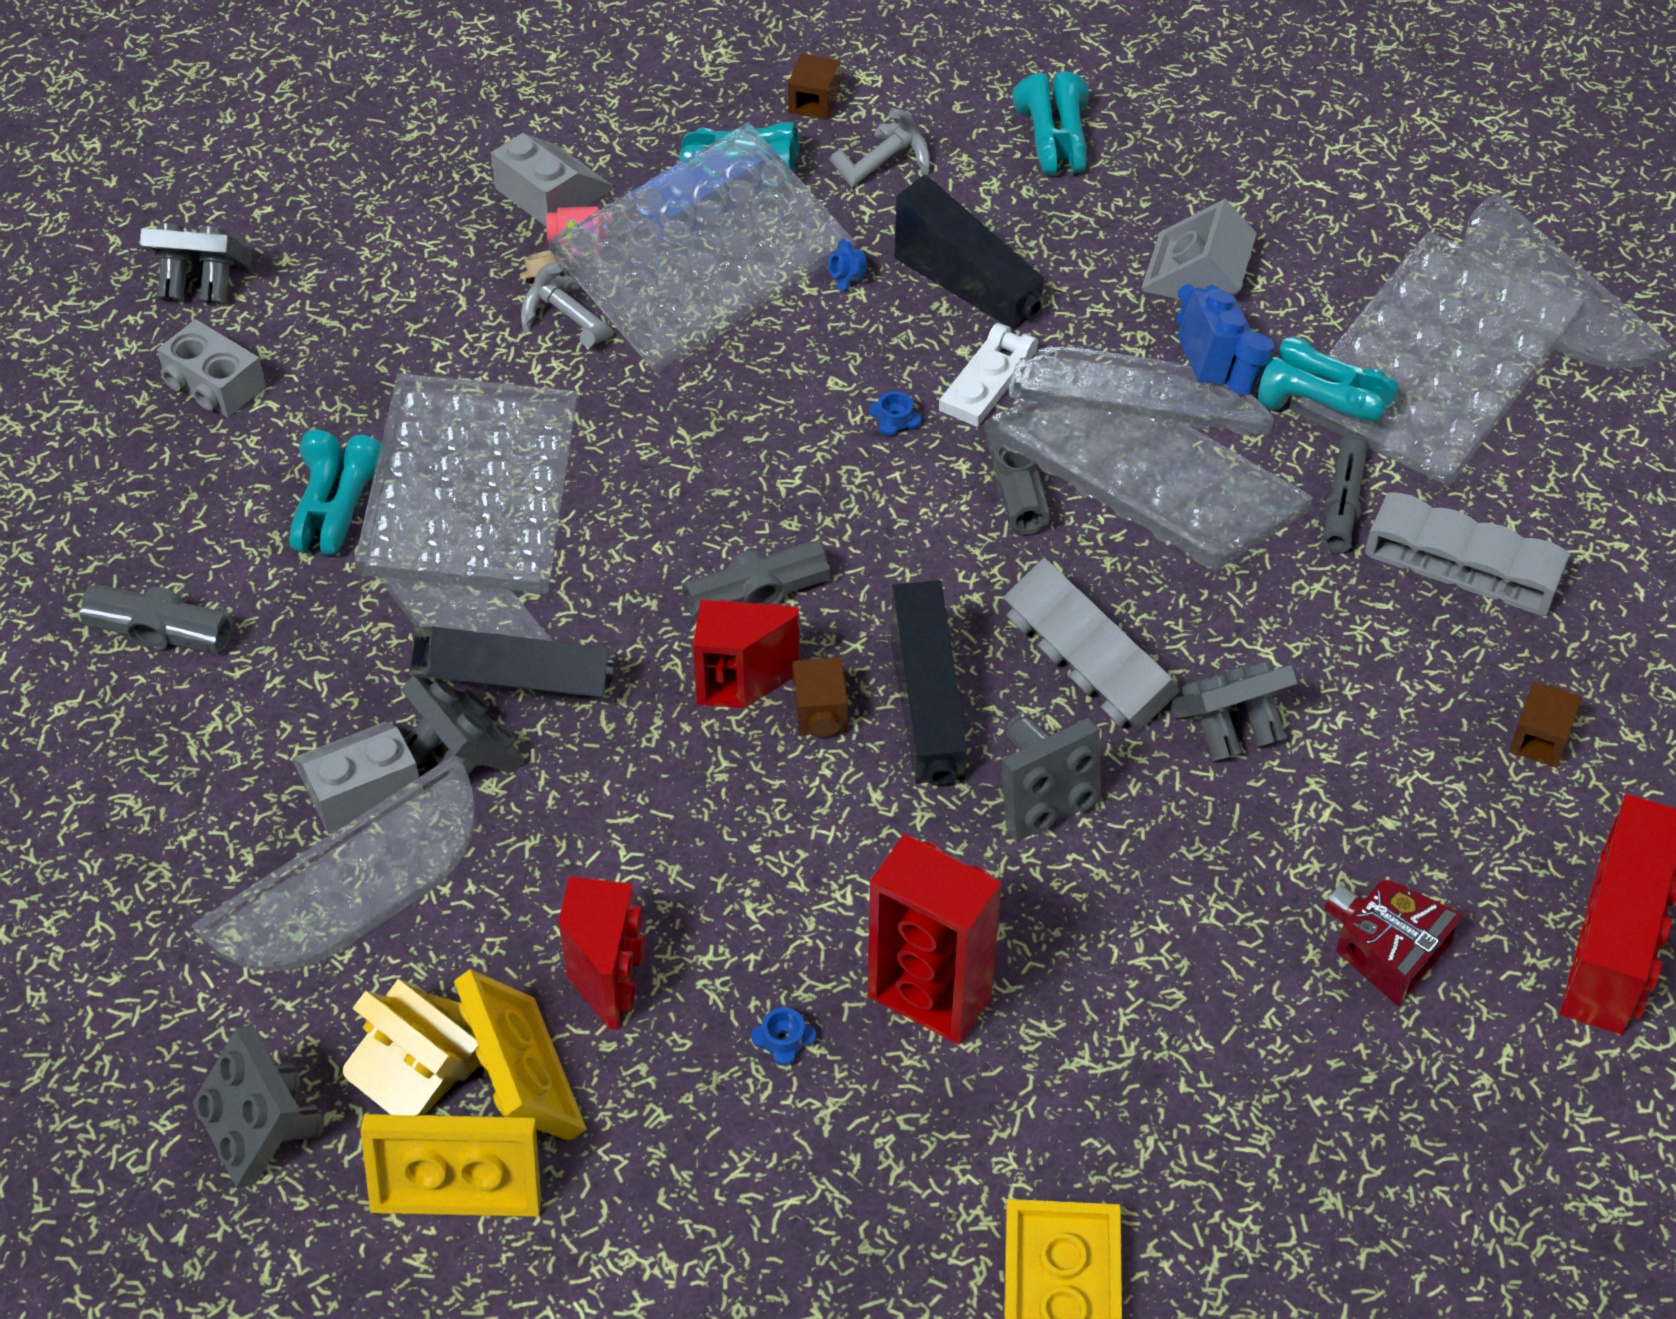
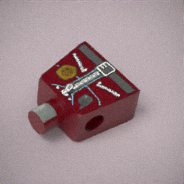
[1324,879,1463,1007]

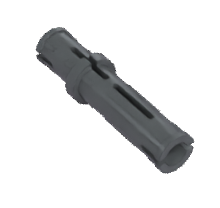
[1321,435,1369,553]

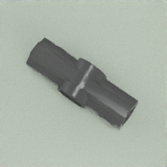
[984,409,1050,535]
[682,541,830,622]
[79,584,233,654]

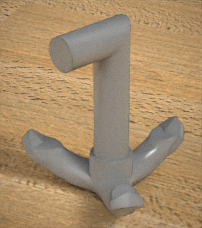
[828,108,930,188]
[521,262,614,347]

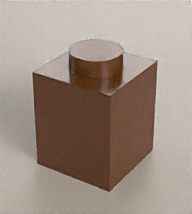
[788,53,840,120]
[792,657,848,738]
[1509,681,1582,768]

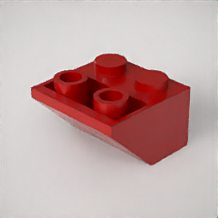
[693,599,800,709]
[558,876,646,1030]

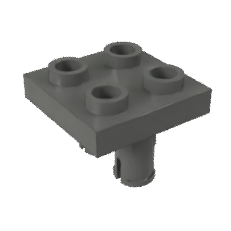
[140,223,252,305]
[1168,660,1298,761]
[401,675,525,797]
[1001,713,1102,842]
[192,1027,323,1188]

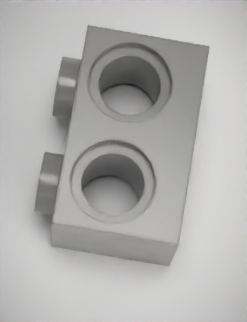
[157,319,266,417]

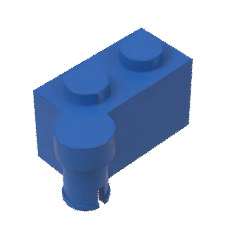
[1177,289,1274,395]

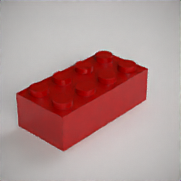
[1559,793,1676,1035]
[868,833,1002,1045]

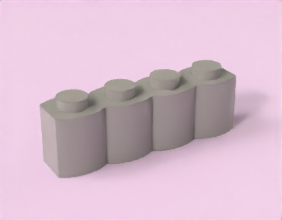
[1365,492,1570,615]
[1002,558,1181,732]

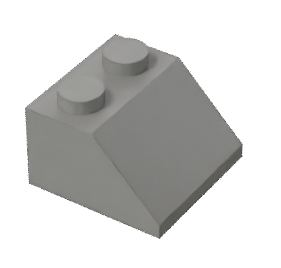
[491,133,613,227]
[1141,199,1257,299]
[292,721,423,835]

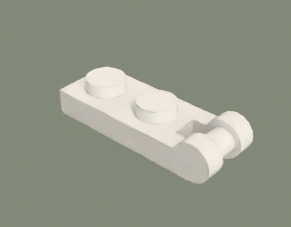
[939,322,1038,427]

